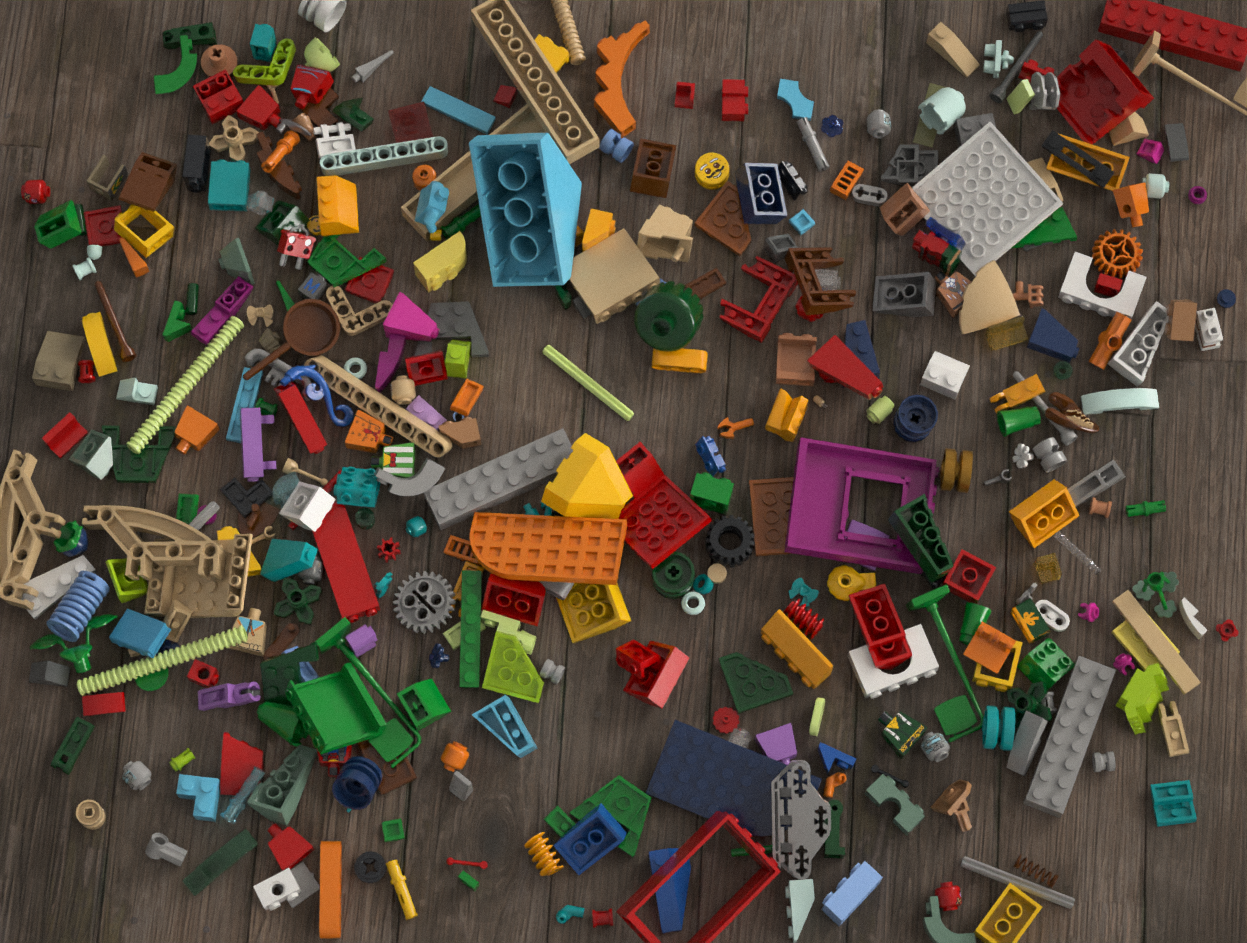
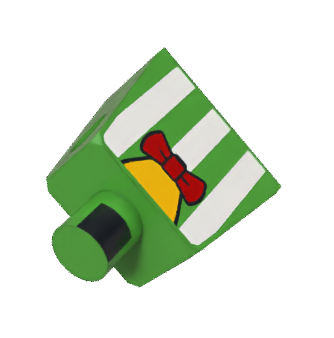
[371,443,415,478]

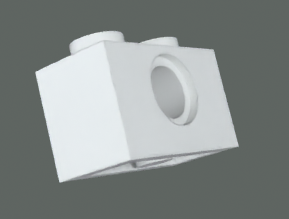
[253,868,302,911]

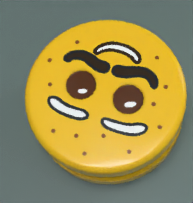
[695,153,729,190]

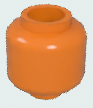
[412,165,437,191]
[440,741,469,772]

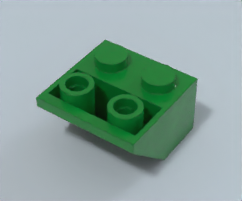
[34,200,82,249]
[397,678,451,732]

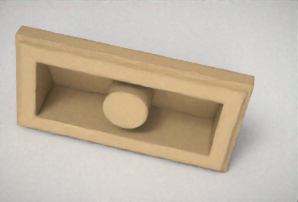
[163,600,192,643]

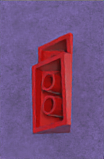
[848,584,912,670]

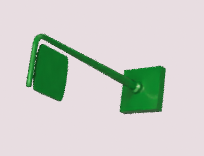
[906,584,984,742]
[315,617,421,768]

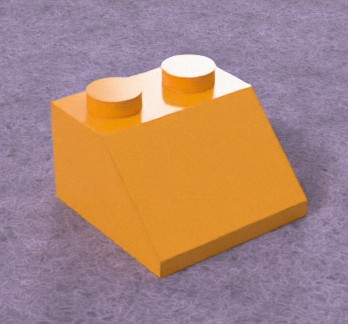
[582,209,616,252]

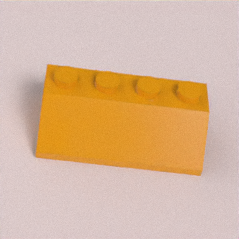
[1046,133,1130,191]
[761,609,833,689]

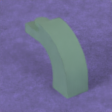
[923,896,976,943]

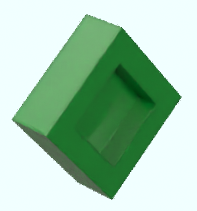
[382,818,405,843]
[458,871,479,892]

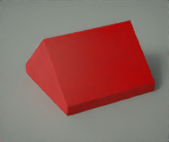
[405,350,448,386]

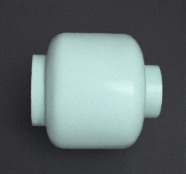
[1141,173,1169,199]

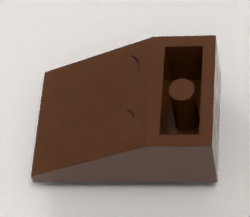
[119,152,177,212]

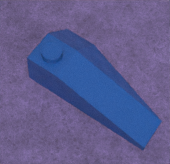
[648,848,691,934]

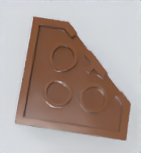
[694,181,751,257]

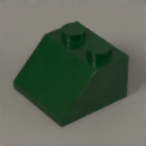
[255,200,310,245]

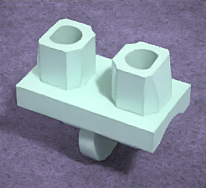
[983,40,1014,78]

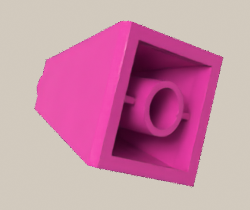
[383,292,440,342]

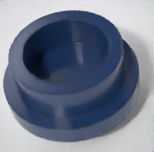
[1217,289,1236,308]

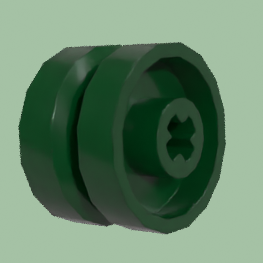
[652,552,695,599]

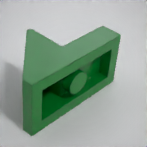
[163,301,192,342]

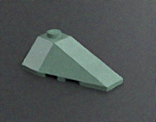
[247,745,318,826]

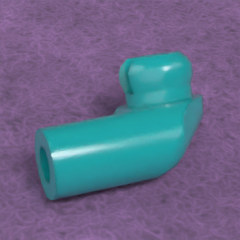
[556,905,585,924]

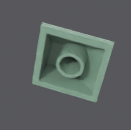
[218,238,255,285]
[68,429,113,480]

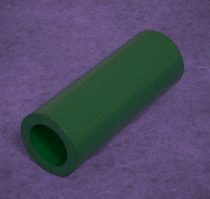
[74,204,87,236]
[186,283,199,315]

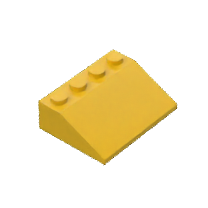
[556,583,631,643]

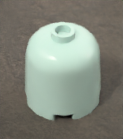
[918,87,966,134]

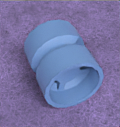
[599,129,634,163]

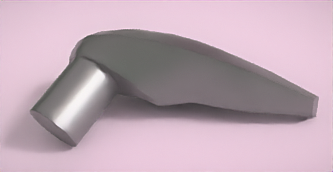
[276,119,311,136]

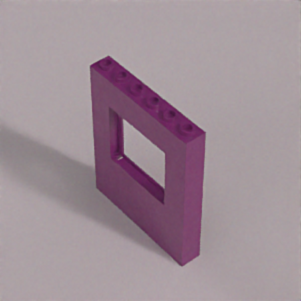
[784,438,939,574]

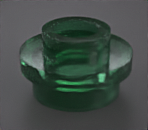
[1053,361,1073,380]

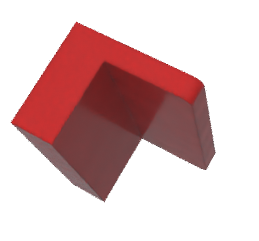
[42,412,88,458]

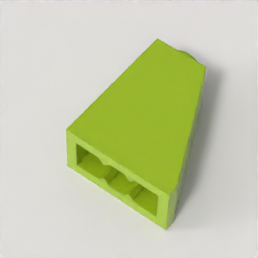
[445,340,471,379]

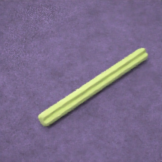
[543,345,634,421]

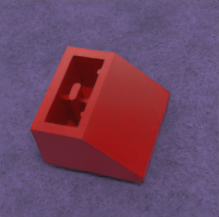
[193,69,243,125]
[616,442,664,498]

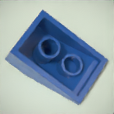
[553,803,627,875]

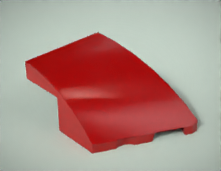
[220,732,263,796]

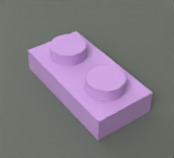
[406,395,447,431]

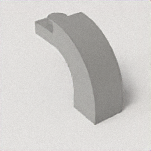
[374,458,445,496]

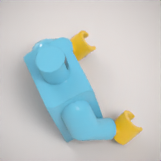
[415,181,450,241]

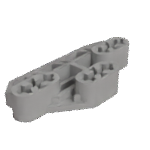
[771,760,831,880]

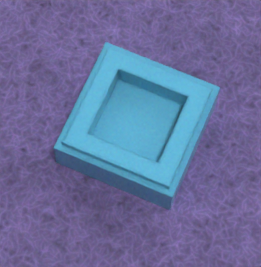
[789,209,815,236]

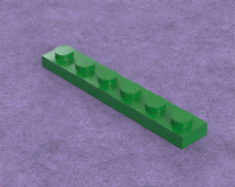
[459,570,482,688]

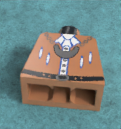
[934,271,972,318]

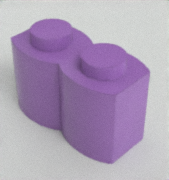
[345,624,378,657]

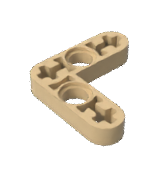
[326,286,393,336]

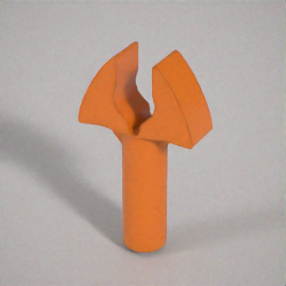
[718,417,754,439]

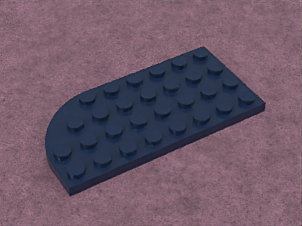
[646,719,822,836]

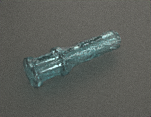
[220,766,265,824]

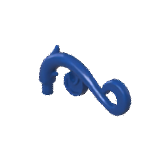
[280,364,354,427]

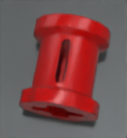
[78,360,96,383]
[592,908,613,928]

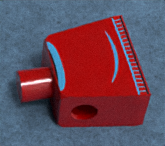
[291,64,334,109]

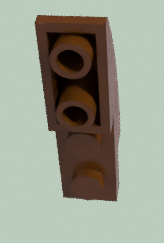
[256,131,302,200]

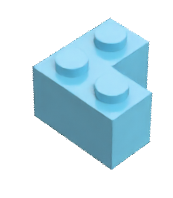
[176,774,220,822]

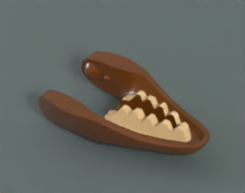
[1045,392,1099,433]

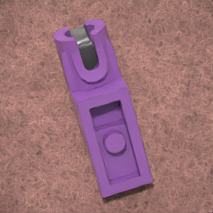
[198,682,261,711]

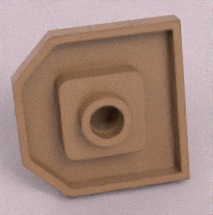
[930,779,972,832]

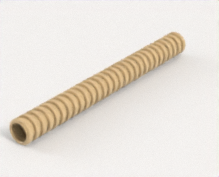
[551,0,586,65]

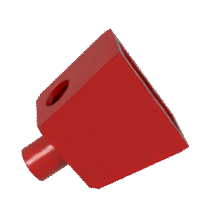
[236,85,282,130]
[267,823,314,871]

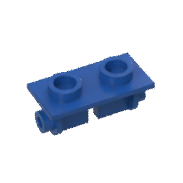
[695,436,726,477]

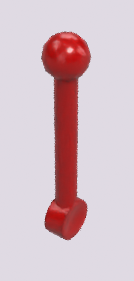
[446,857,488,869]

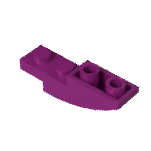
[191,276,253,345]

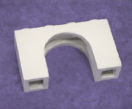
[1058,252,1146,319]
[848,624,939,699]

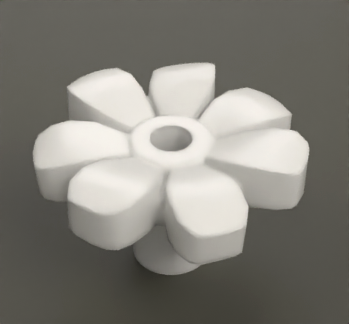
[1012,444,1034,468]

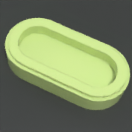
[809,697,825,736]

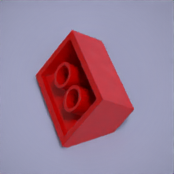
[623,640,689,708]

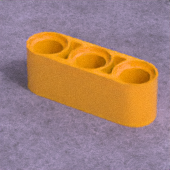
[651,348,708,373]

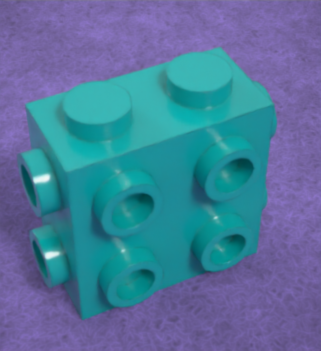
[334,467,381,508]

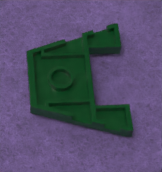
[102,425,177,483]
[260,642,319,706]

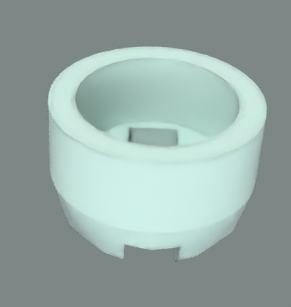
[87,245,102,260]

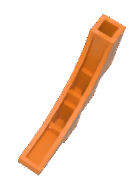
[594,20,650,138]

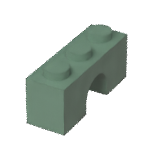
[865,774,925,836]

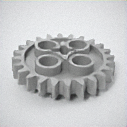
[393,571,456,634]

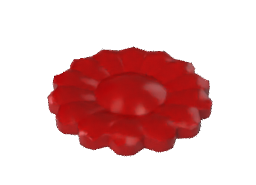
[713,707,739,734]

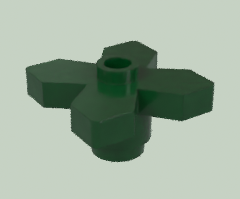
[274,578,322,625]
[1007,682,1052,728]

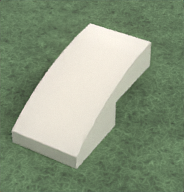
[1179,597,1207,640]

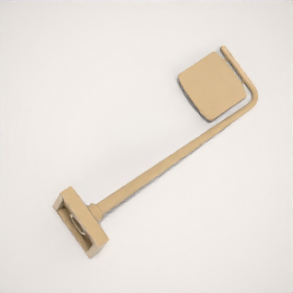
[1132,31,1247,116]

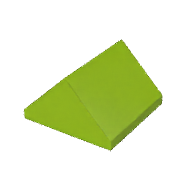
[106,558,148,603]

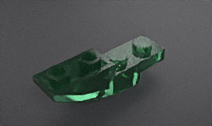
[182,829,258,896]

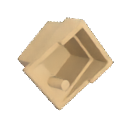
[637,204,693,262]

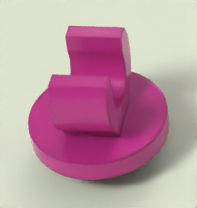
[1078,603,1099,622]
[1113,654,1135,675]

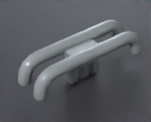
[245,349,312,401]

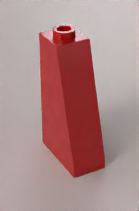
[807,335,883,400]
[274,381,327,454]

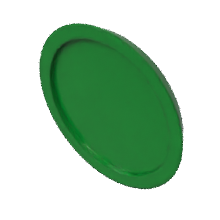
[135,667,168,691]

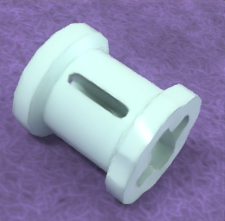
[72,257,97,280]

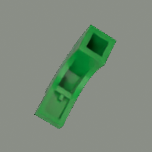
[153,35,197,94]

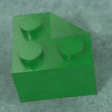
[690,472,734,515]

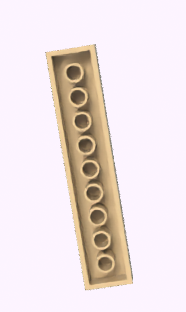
[471,0,600,164]

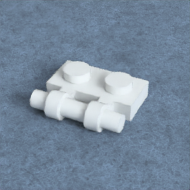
[313,122,356,158]

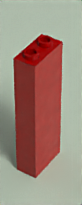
[312,502,380,623]

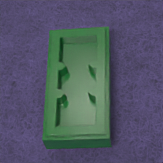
[176,493,199,525]

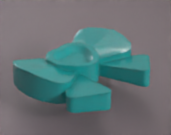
[375,572,393,598]
[789,577,819,607]

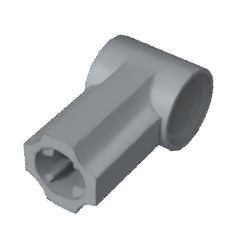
[145,833,188,866]

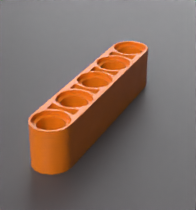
[319,841,342,939]

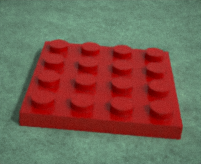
[619,475,712,569]

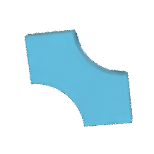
[777,79,814,121]

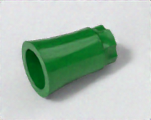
[997,406,1041,437]
[959,602,992,645]

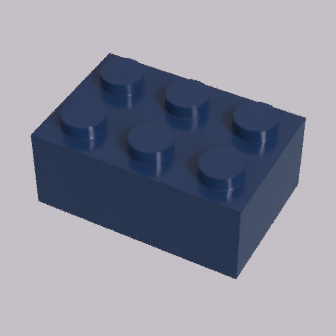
[735,163,787,224]

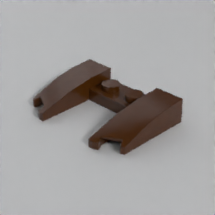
[784,247,856,315]

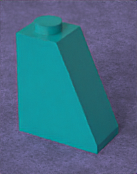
[260,539,318,582]

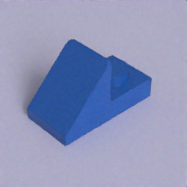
[818,742,856,775]

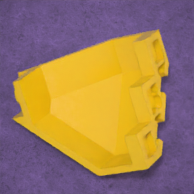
[541,433,633,519]

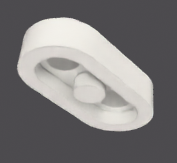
[1035,600,1070,632]

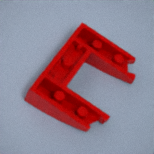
[720,256,798,343]

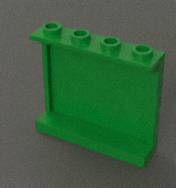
[285,662,387,755]

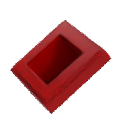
[493,85,518,108]

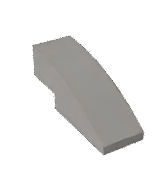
[1068,460,1126,507]
[1007,711,1048,776]

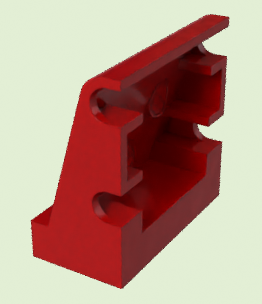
[1057,39,1154,144]

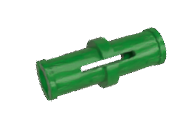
[1125,500,1166,517]

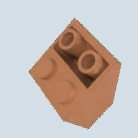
[880,183,930,236]

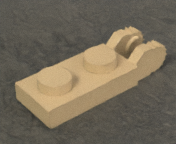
[1158,701,1189,757]

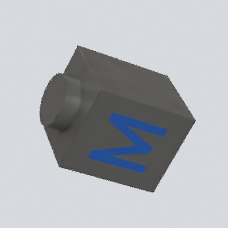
[298,272,328,300]

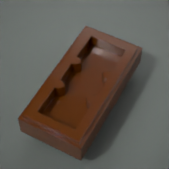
[685,267,726,299]

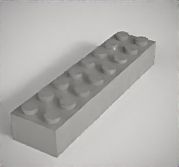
[424,429,573,531]
[1023,656,1116,818]

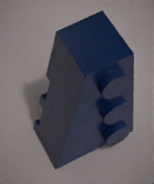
[842,320,880,388]

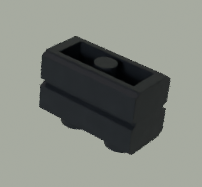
[1006,0,1048,32]

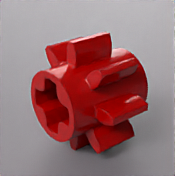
[377,537,401,562]

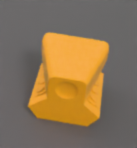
[765,388,808,442]

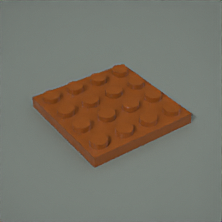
[749,477,794,556]

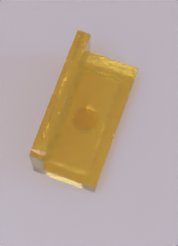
[985,316,1028,351]

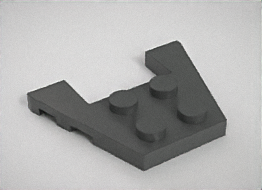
[415,301,489,357]

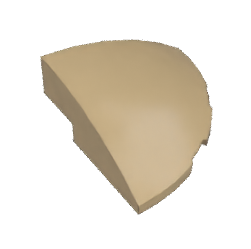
[959,260,1020,334]

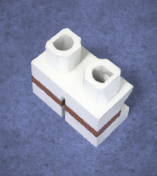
[1195,308,1223,351]

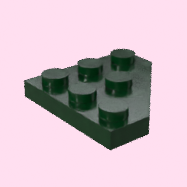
[718,652,793,714]

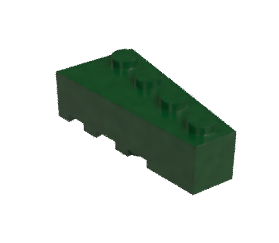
[888,494,954,583]

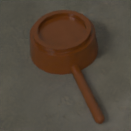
[243,299,340,381]

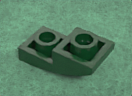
[554,283,572,310]

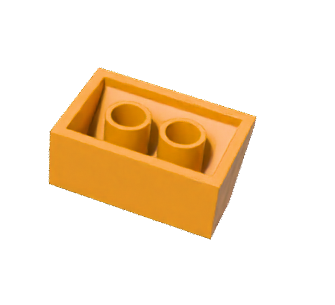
[317,175,359,236]
[1009,479,1079,548]

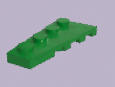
[1012,207,1077,248]

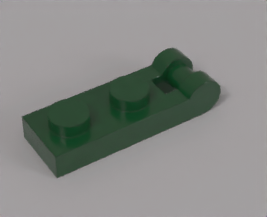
[51,717,95,775]

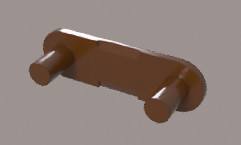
[263,623,299,660]

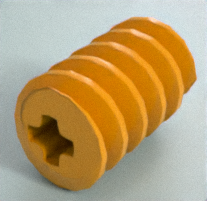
[524,832,564,876]

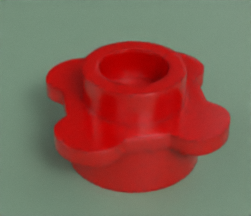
[1215,619,1239,642]

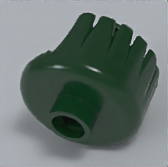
[634,281,704,352]

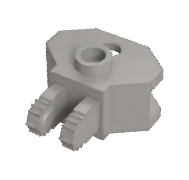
[1029,72,1060,110]

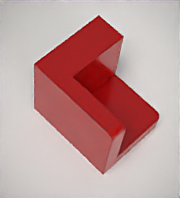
[675,82,695,109]

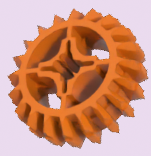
[1092,229,1143,279]

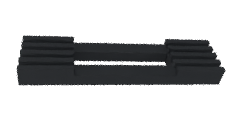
[1041,130,1115,188]

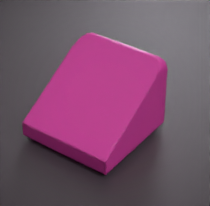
[1137,139,1164,164]

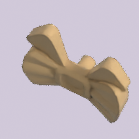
[247,304,273,327]

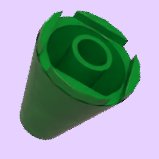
[257,701,309,747]

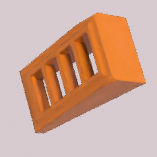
[830,161,864,200]
[119,238,149,277]
[443,535,482,567]

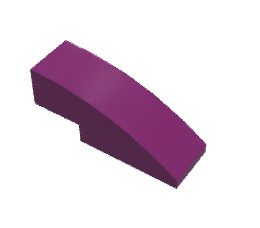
[375,334,406,393]

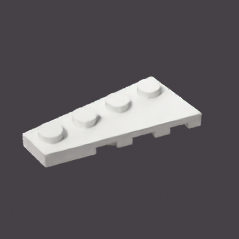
[11,555,96,620]

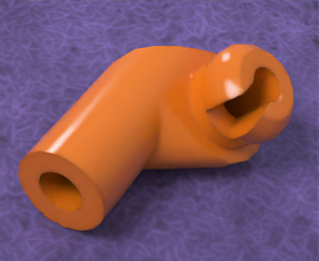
[823,772,847,798]

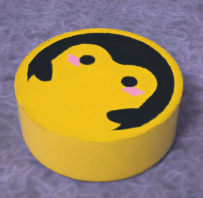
[307,216,321,235]

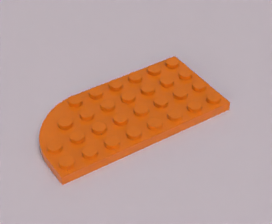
[469,512,627,585]

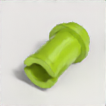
[169,748,195,772]

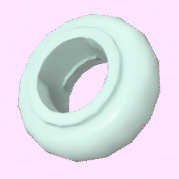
[344,357,367,379]
[681,591,705,615]

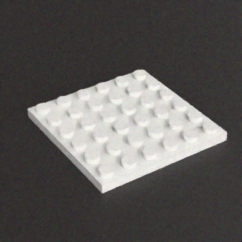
[912,122,1063,277]

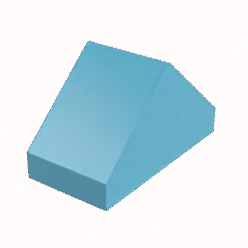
[469,133,582,287]

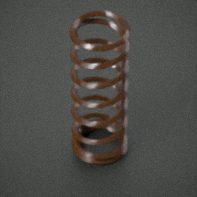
[1013,854,1059,889]

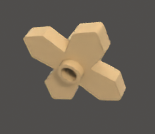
[209,115,259,162]

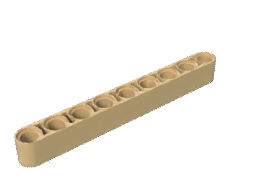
[304,355,452,457]

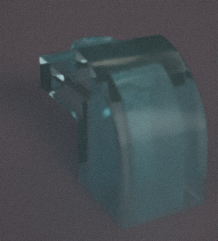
[272,471,299,508]

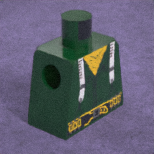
[878,711,927,759]

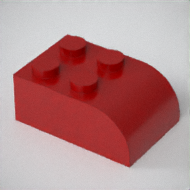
[482,573,546,626]

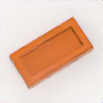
[450,379,484,417]

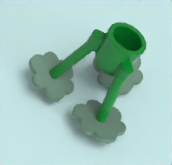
[1132,572,1179,618]

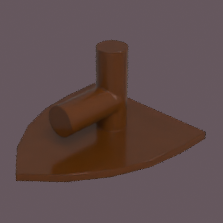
[238,502,281,538]

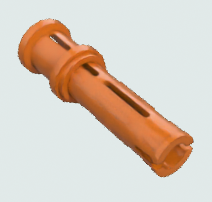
[262,130,300,173]

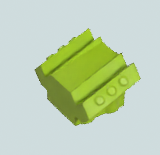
[1115,663,1169,735]

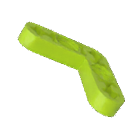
[233,38,296,86]

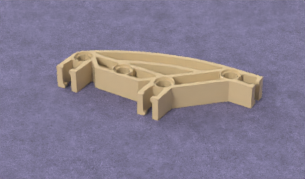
[0,450,66,610]
[82,505,226,580]

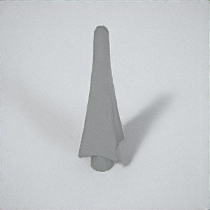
[351,50,393,83]

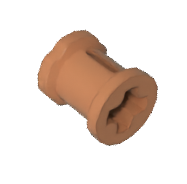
[1089,497,1112,518]

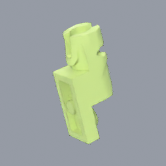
[481,610,537,655]

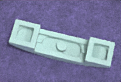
[1081,388,1159,415]

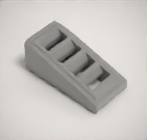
[449,771,473,801]

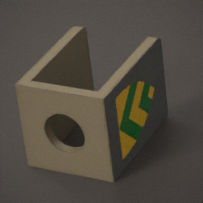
[87,155,128,201]

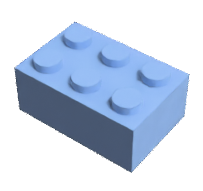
[822,861,883,926]

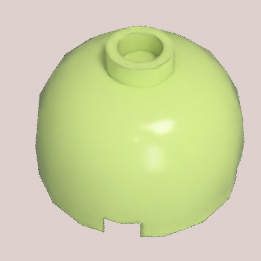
[304,37,340,72]

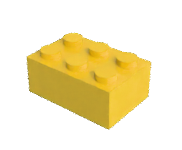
[973,883,1042,943]

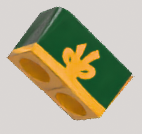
[1010,598,1050,644]

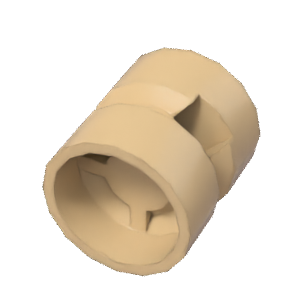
[76,800,106,830]

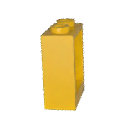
[114,204,174,258]
[972,641,1023,692]

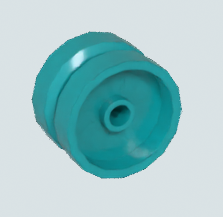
[982,705,1015,751]

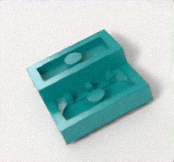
[1150,780,1197,827]

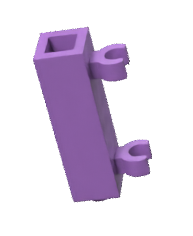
[240,408,276,482]

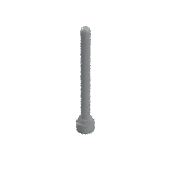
[1013,371,1078,446]

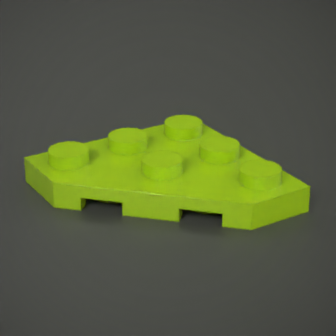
[482,631,544,703]

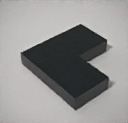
[220,477,275,518]

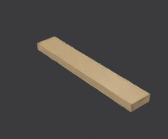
[1112,590,1201,695]

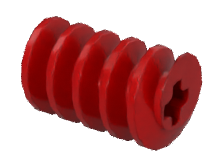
[783,599,824,640]

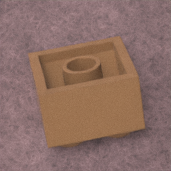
[1165,299,1197,341]

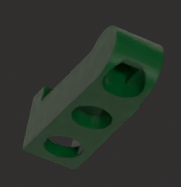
[162,22,217,49]
[824,800,845,859]

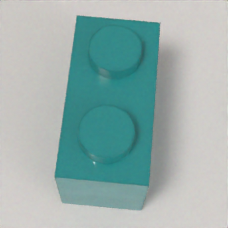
[250,24,277,63]

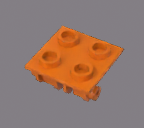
[963,621,1016,674]

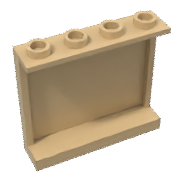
[569,228,660,324]

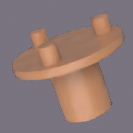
[201,45,237,77]

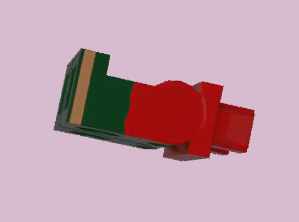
[912,230,962,277]

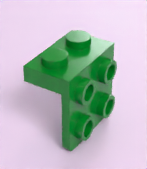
[1017,638,1075,691]

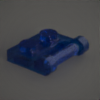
[925,217,966,250]

